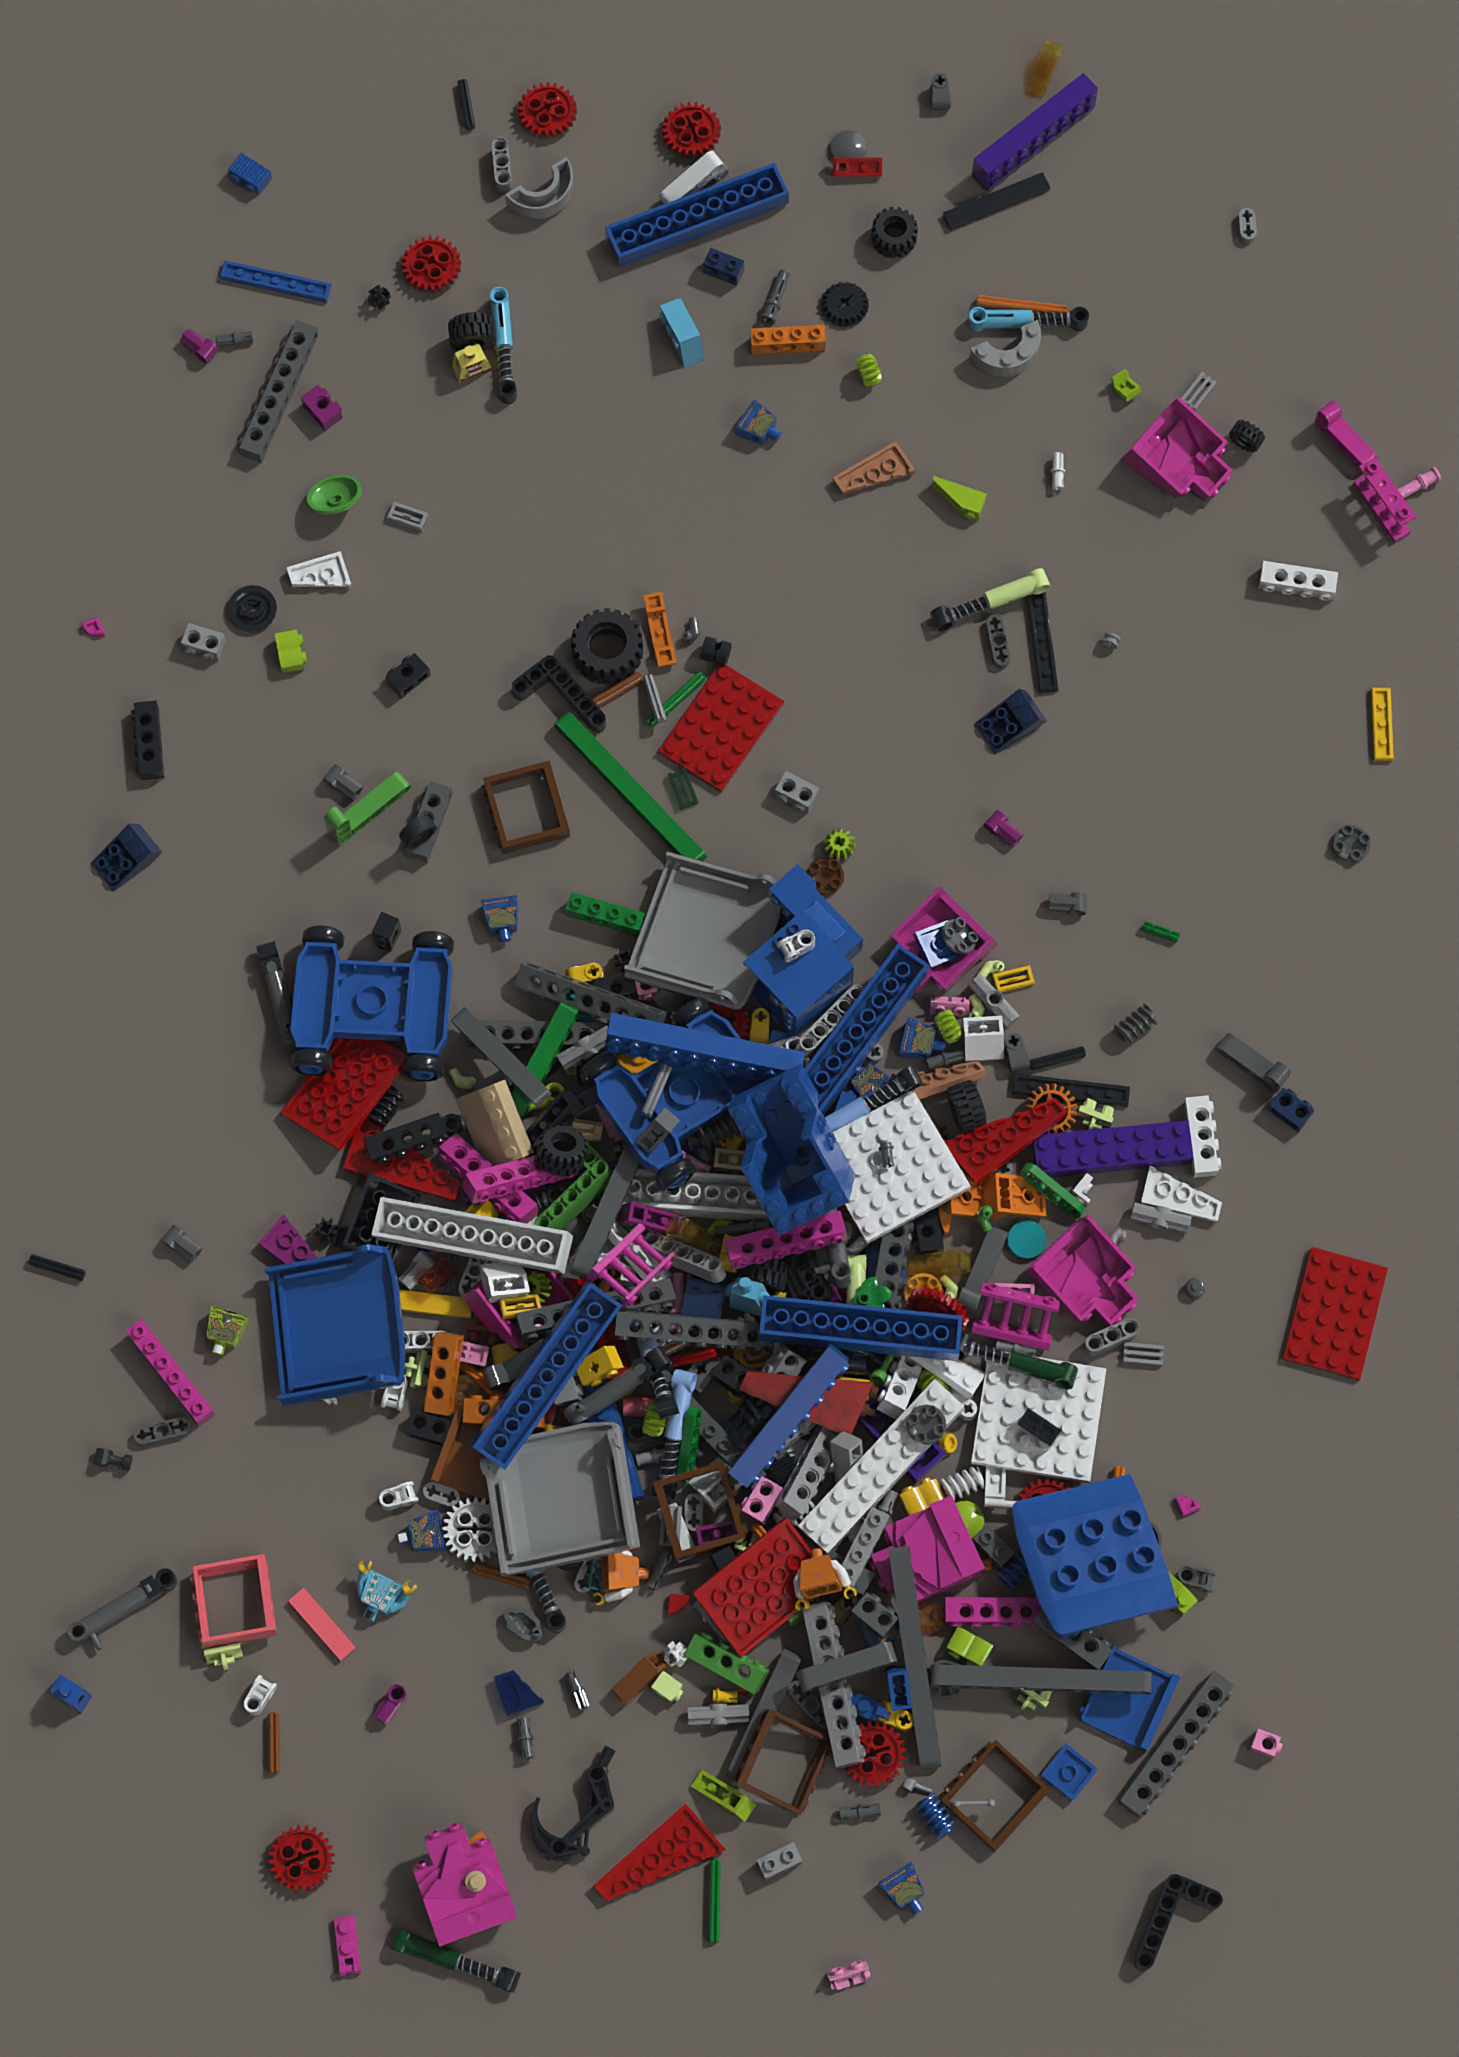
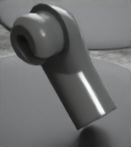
[682,617,700,643]

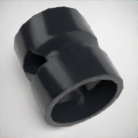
[700,636,732,666]

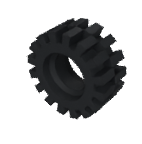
[1229,420,1265,453]

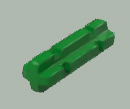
[1142,921,1180,942]

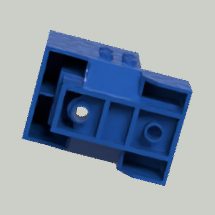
[743,864,863,1037]
[728,1064,855,1235]

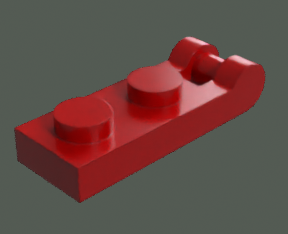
[831,157,882,176]

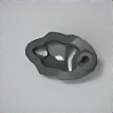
[504,1608,543,1642]

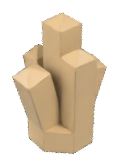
[568,1119,603,1143]

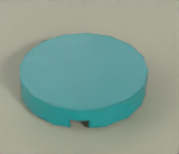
[1007,1220,1047,1260]

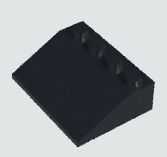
[334,1172,420,1265]

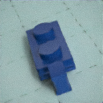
[836,1691,891,1721]

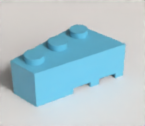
[659,298,705,367]

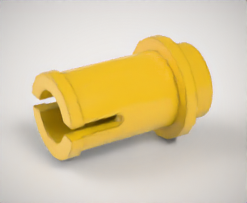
[712,1688,738,1704]

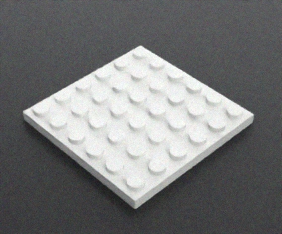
[833,1090,971,1244]
[971,1352,1106,1484]

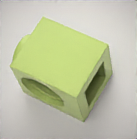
[651,1671,683,1704]

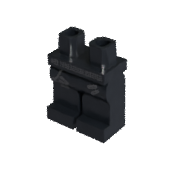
[720,1396,776,1451]

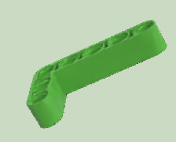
[324,772,411,845]
[534,1141,614,1230]

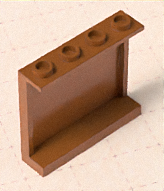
[431,1405,490,1503]

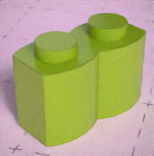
[275,629,307,673]
[946,1627,993,1666]

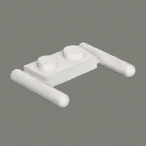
[984,1466,1017,1509]

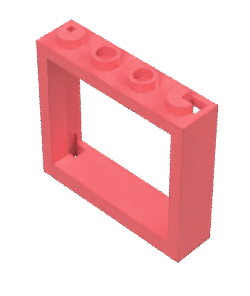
[191,1554,277,1649]

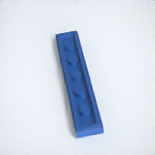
[220,260,332,303]

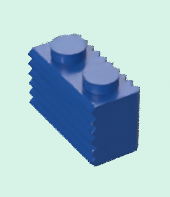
[228,153,272,194]

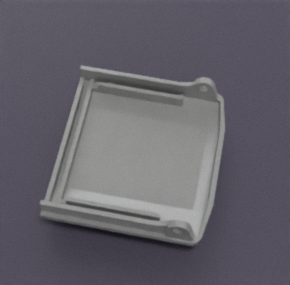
[624,852,782,1010]
[480,1422,640,1576]

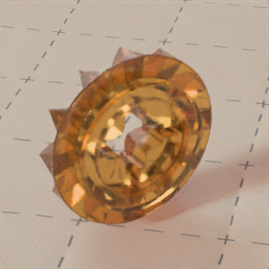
[455,1375,480,1407]
[918,1601,945,1634]

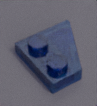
[494,1670,544,1716]

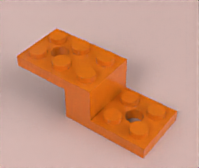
[947,1173,1046,1220]

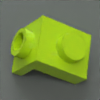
[1111,369,1142,402]

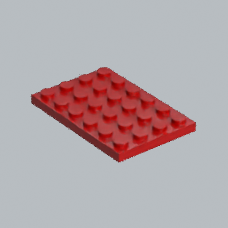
[658,665,784,793]
[280,1038,408,1152]
[1282,1247,1388,1381]
[692,1517,815,1657]

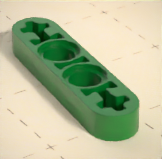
[1020,1163,1085,1219]
[677,1406,702,1482]

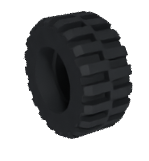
[571,608,643,684]

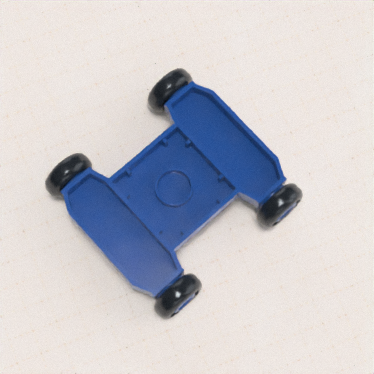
[290,925,454,1082]
[580,998,762,1193]

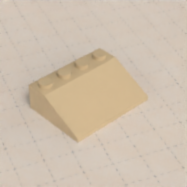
[456,1080,534,1166]

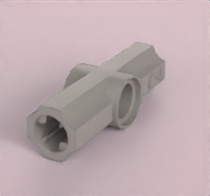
[968,973,1020,1027]
[557,1025,608,1070]
[1130,1202,1192,1234]
[688,1704,749,1727]

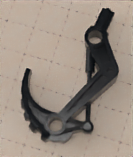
[530,1746,616,1863]

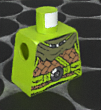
[207,1306,249,1356]

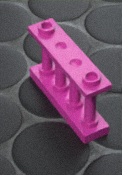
[1353,457,1416,543]
[586,1223,675,1310]
[971,1283,1060,1351]

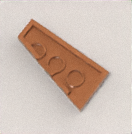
[832,441,916,495]
[914,1061,987,1099]

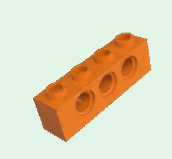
[750,324,826,355]
[423,1331,464,1415]
[463,1395,546,1428]

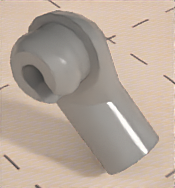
[1109,1228,1127,1245]

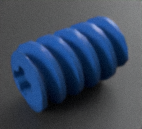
[996,1552,1028,1590]
[916,1793,955,1840]

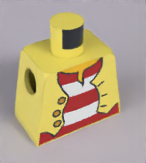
[452,344,492,383]

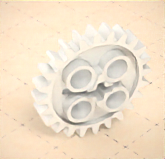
[442,1497,498,1563]

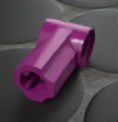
[180,328,219,363]
[984,810,1023,848]
[373,1684,407,1725]

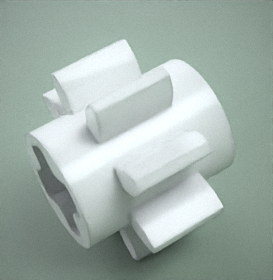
[663,1641,689,1667]

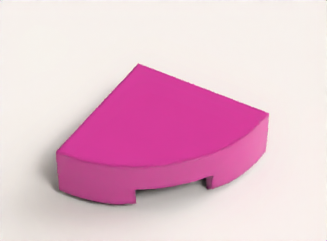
[81,617,106,637]
[1174,1496,1201,1517]

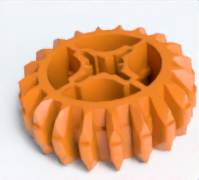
[1025,1084,1077,1134]

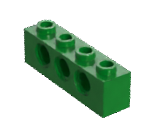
[566,892,645,937]

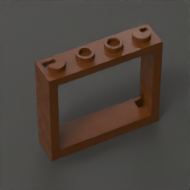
[481,760,570,854]
[653,1461,748,1562]
[731,1709,831,1815]
[940,1740,1050,1852]

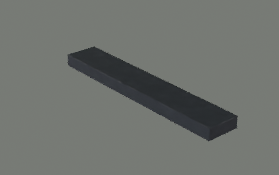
[943,172,1050,230]
[1027,592,1059,693]
[1012,1073,1130,1107]

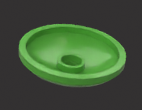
[307,475,362,515]

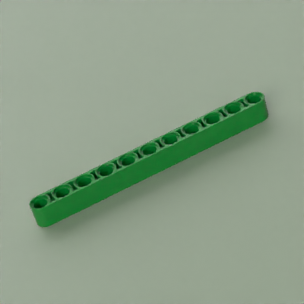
[554,711,707,861]

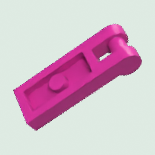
[334,1915,361,1976]

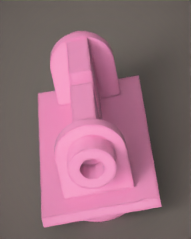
[930,996,970,1017]
[827,1960,871,1991]

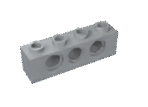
[842,1507,890,1588]

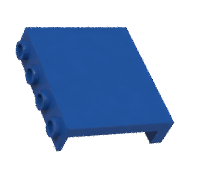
[1078,1645,1180,1753]

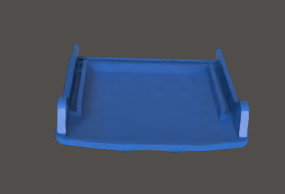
[264,1245,406,1407]
[1011,1474,1178,1640]

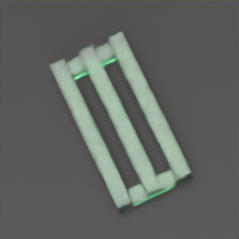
[668,768,698,810]

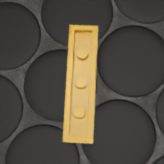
[1371,688,1394,761]
[399,1289,472,1319]

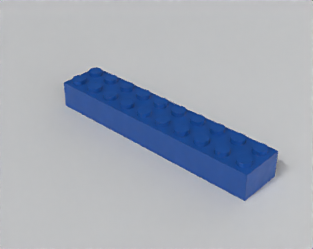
[605,163,789,267]
[805,944,931,1116]
[604,1013,805,1082]
[470,1280,623,1470]
[759,1295,962,1361]

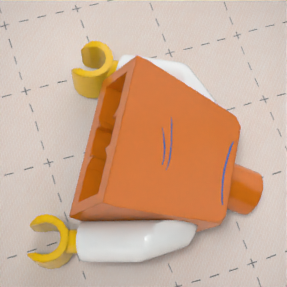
[793,1549,857,1610]
[593,1550,649,1606]

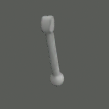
[952,1799,995,1807]

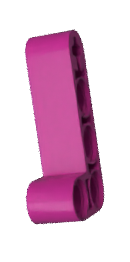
[1315,400,1378,471]

